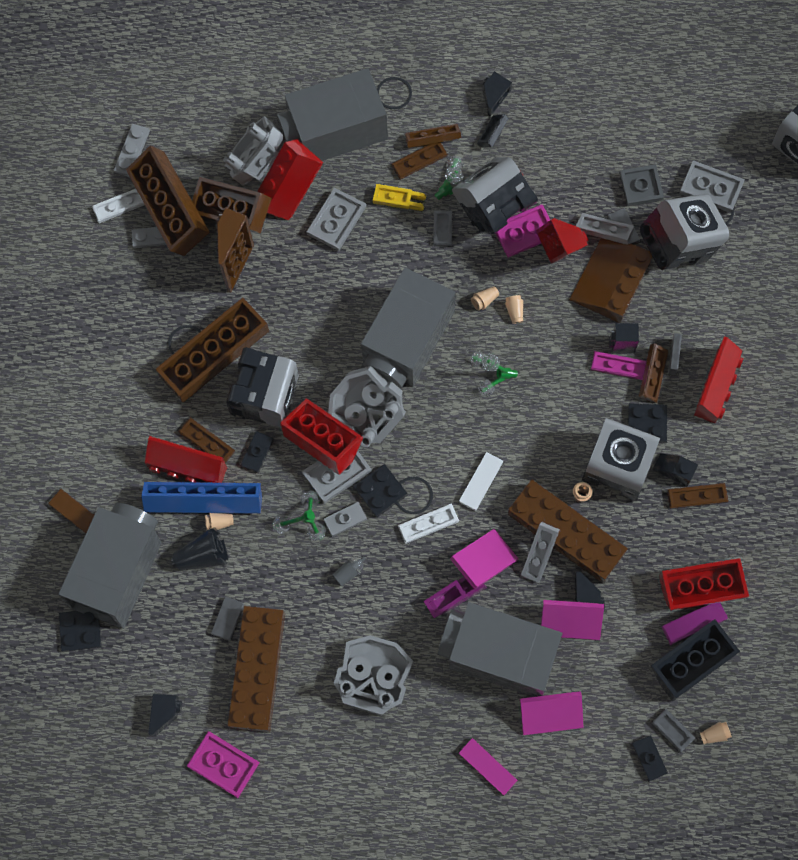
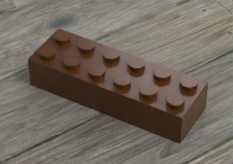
[126,146,210,256]
[156,297,269,403]
[508,479,628,584]
[228,606,285,733]

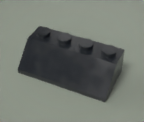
[651,619,740,702]

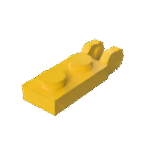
[373,184,426,211]

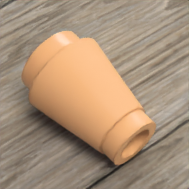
[471,286,499,310]
[505,295,523,324]
[573,482,592,502]
[204,513,233,531]
[700,722,732,744]

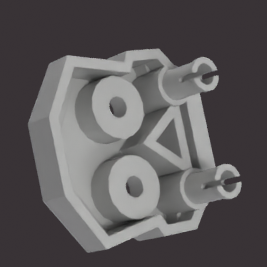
[223,116,283,185]
[328,366,406,447]
[334,635,414,716]

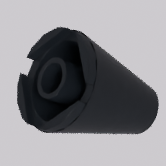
[171,527,228,571]

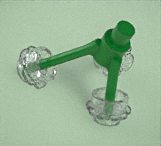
[434,155,464,200]
[470,350,518,397]
[272,491,326,541]

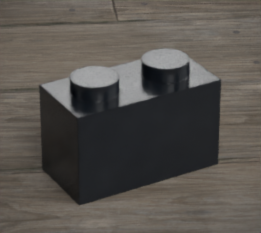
[608,323,639,354]

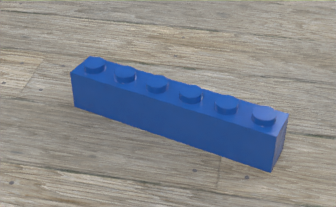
[142,482,262,513]

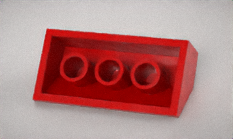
[257,139,324,220]
[535,218,588,264]
[694,336,744,423]
[280,398,363,475]
[145,436,227,483]
[659,558,749,611]

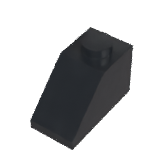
[483,71,512,116]
[652,453,699,486]
[575,572,605,608]
[148,694,182,737]

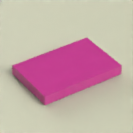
[495,204,550,258]
[450,529,518,590]
[541,600,604,640]
[520,691,584,735]
[187,731,260,798]

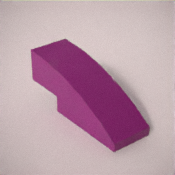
[424,577,487,618]
[662,602,728,645]

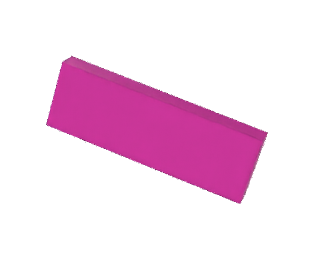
[591,351,646,380]
[459,738,518,796]

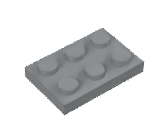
[679,161,745,213]
[307,188,366,251]
[302,451,372,504]

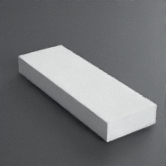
[92,189,145,223]
[459,452,503,511]
[398,504,459,544]

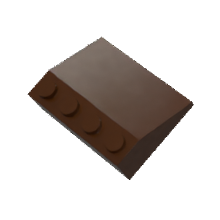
[217,208,254,293]
[569,238,653,323]

